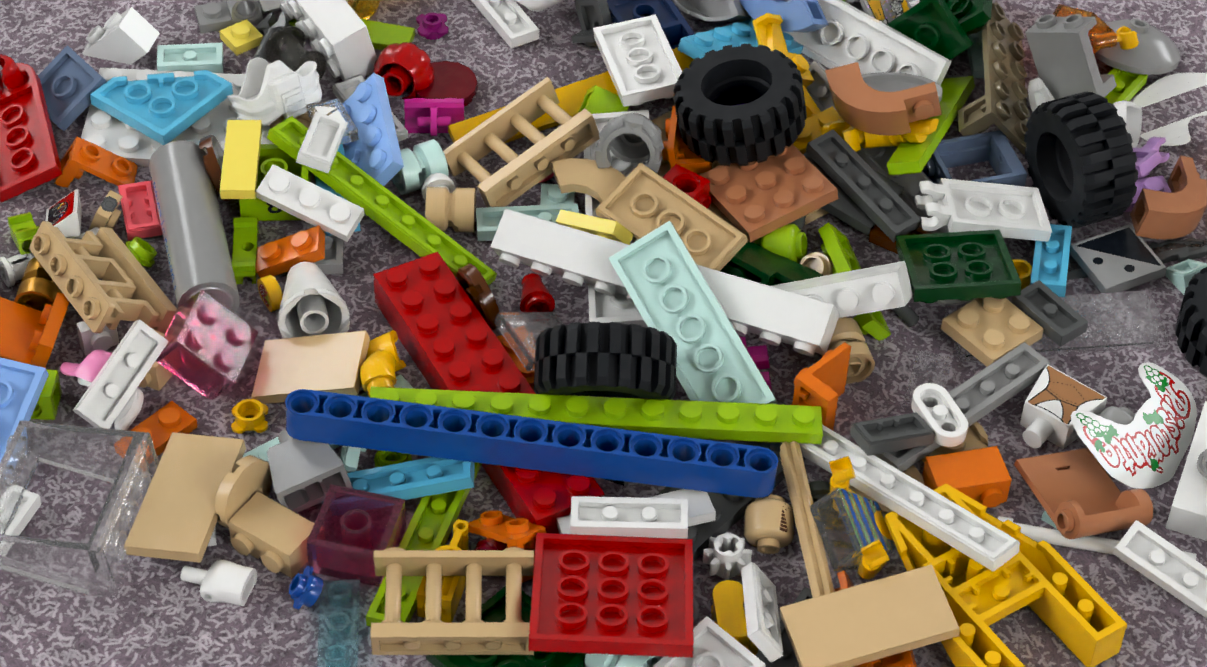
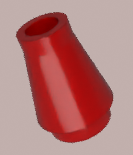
[520,273,555,322]

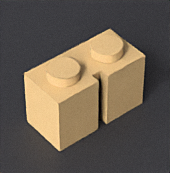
[228,491,320,578]

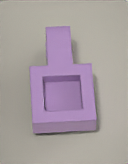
[1133,137,1170,179]

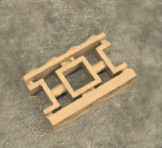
[29,221,179,334]

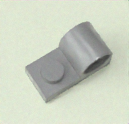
[194,0,263,33]

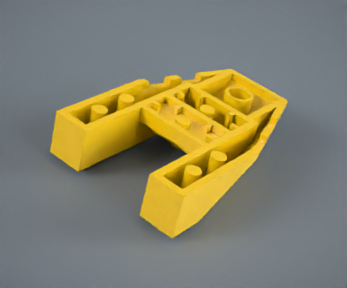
[884,484,1127,667]

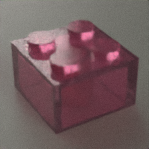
[156,290,259,400]
[306,484,406,587]

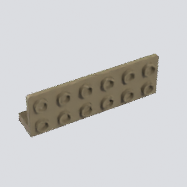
[958,2,1030,155]

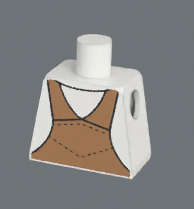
[1020,365,1107,449]

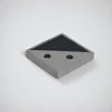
[1070,224,1167,297]

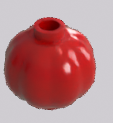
[373,42,434,99]

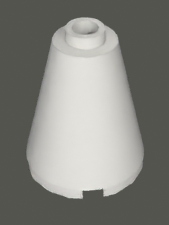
[278,261,350,338]

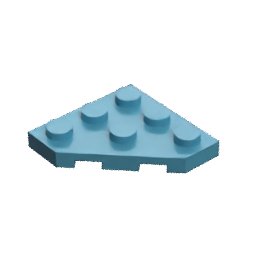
[90,70,233,145]

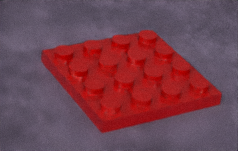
[529,533,693,658]

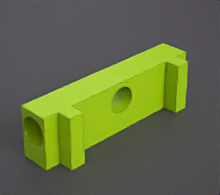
[7,212,39,255]
[231,217,259,284]

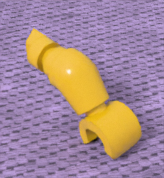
[822,118,939,152]
[360,330,406,397]

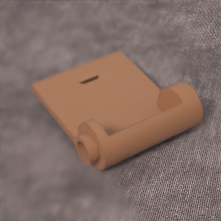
[1014,448,1153,540]

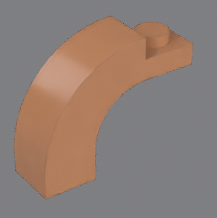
[825,62,942,135]
[1130,156,1207,240]

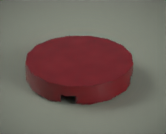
[413,61,478,107]

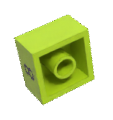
[239,144,311,221]

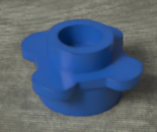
[289,565,323,610]

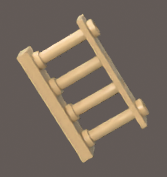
[443,77,600,207]
[370,547,534,655]

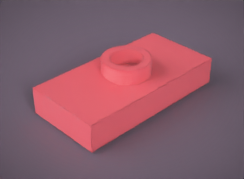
[118,180,162,241]

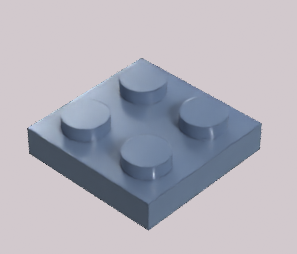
[38,45,107,132]

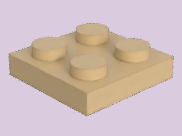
[941,297,1044,367]

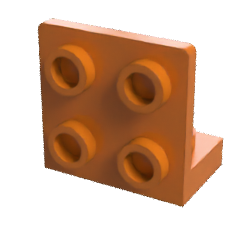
[0,292,69,368]
[791,342,851,431]

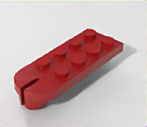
[0,55,63,203]

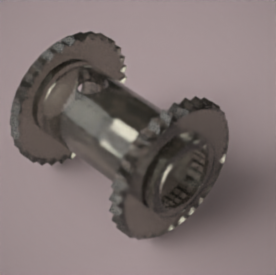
[264,26,327,81]

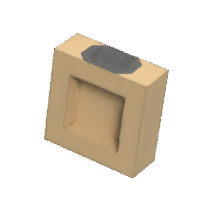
[89,190,122,230]

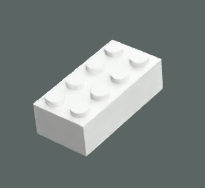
[280,0,377,81]

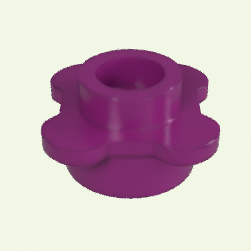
[416,13,449,40]

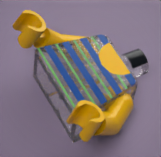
[810,456,896,579]

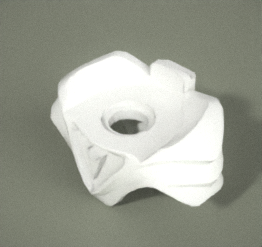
[226,57,322,126]

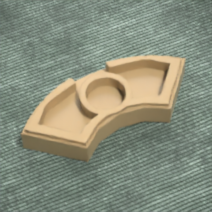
[551,158,626,204]

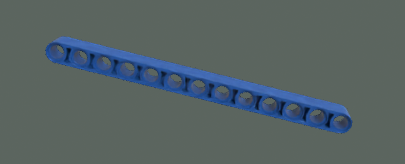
[285,389,778,498]

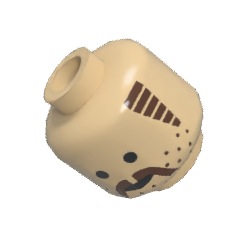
[744,494,794,554]

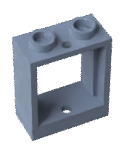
[922,130,1027,186]

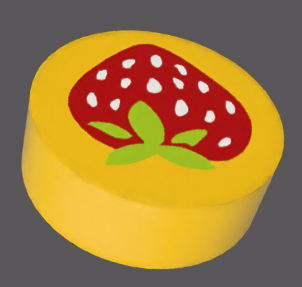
[257,275,283,312]

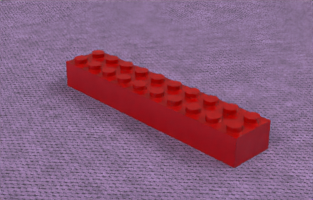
[373,252,605,534]

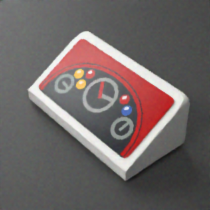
[46,189,82,238]

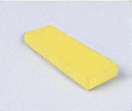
[220,120,262,199]

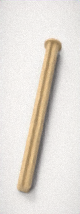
[779,441,835,598]

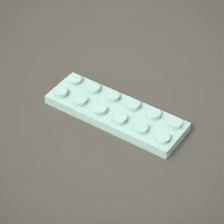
[608,221,778,441]

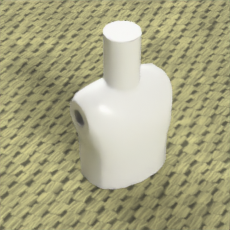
[180,559,257,606]

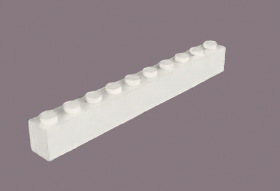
[490,208,840,356]

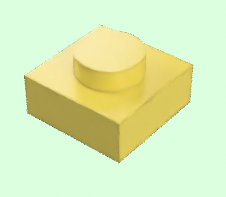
[219,19,263,55]

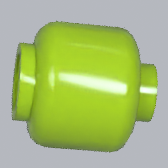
[755,223,808,263]

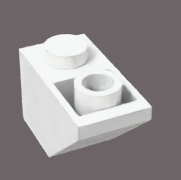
[82,7,160,65]

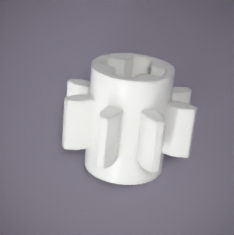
[703,532,752,580]

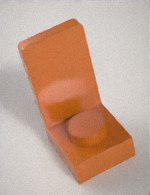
[54,136,138,187]
[468,510,546,583]

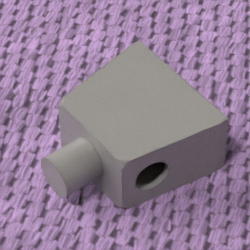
[267,429,353,513]

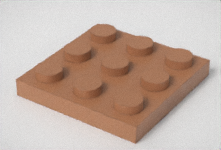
[700,144,838,243]

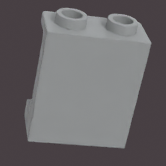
[1025,14,1117,100]

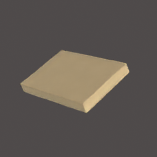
[251,330,370,404]

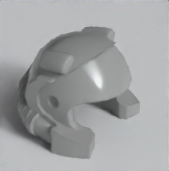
[595,113,664,173]

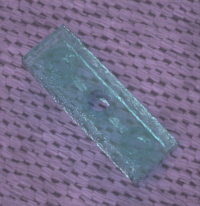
[317,580,360,667]

